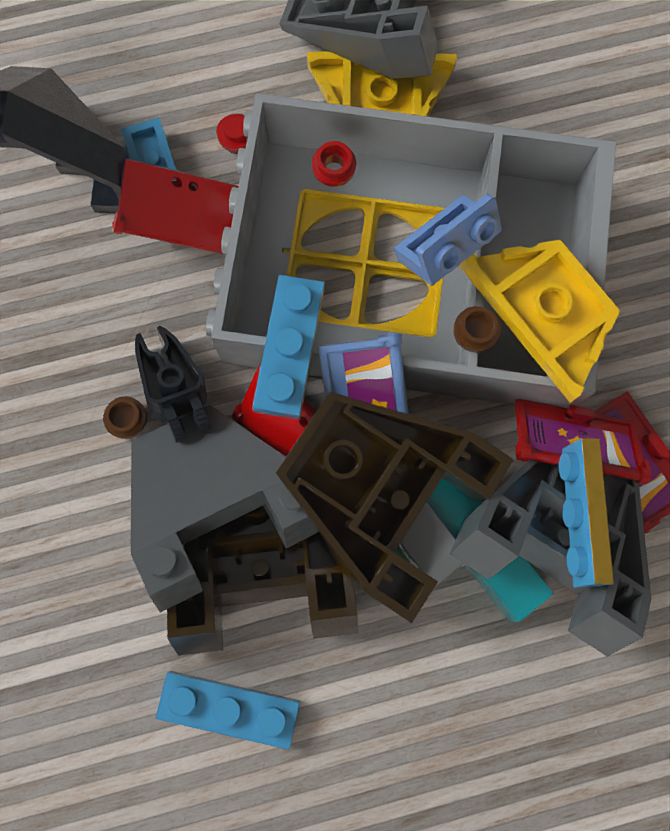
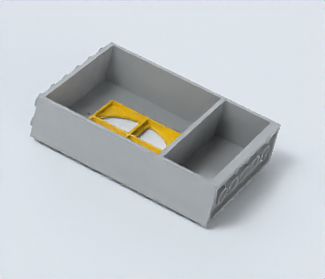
[206,93,616,408]

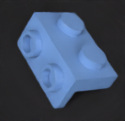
[394,194,502,286]

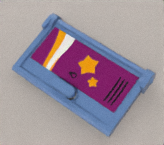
[318,332,409,414]

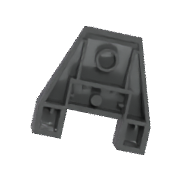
[279,0,438,79]
[131,405,319,613]
[450,460,652,657]

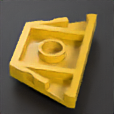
[307,51,457,117]
[458,240,620,403]

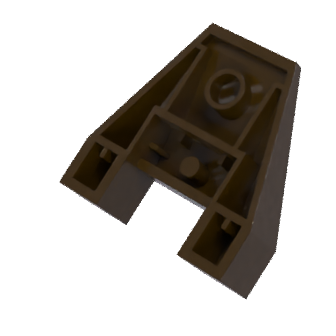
[275,392,514,623]
[167,506,358,656]

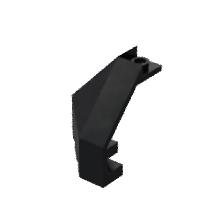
[0,66,129,213]

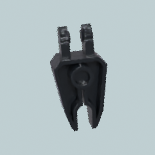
[135,326,211,443]

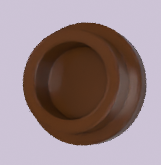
[453,306,501,353]
[103,396,147,439]

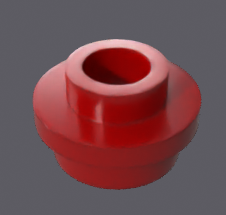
[312,141,357,187]

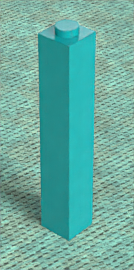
[408,412,554,622]

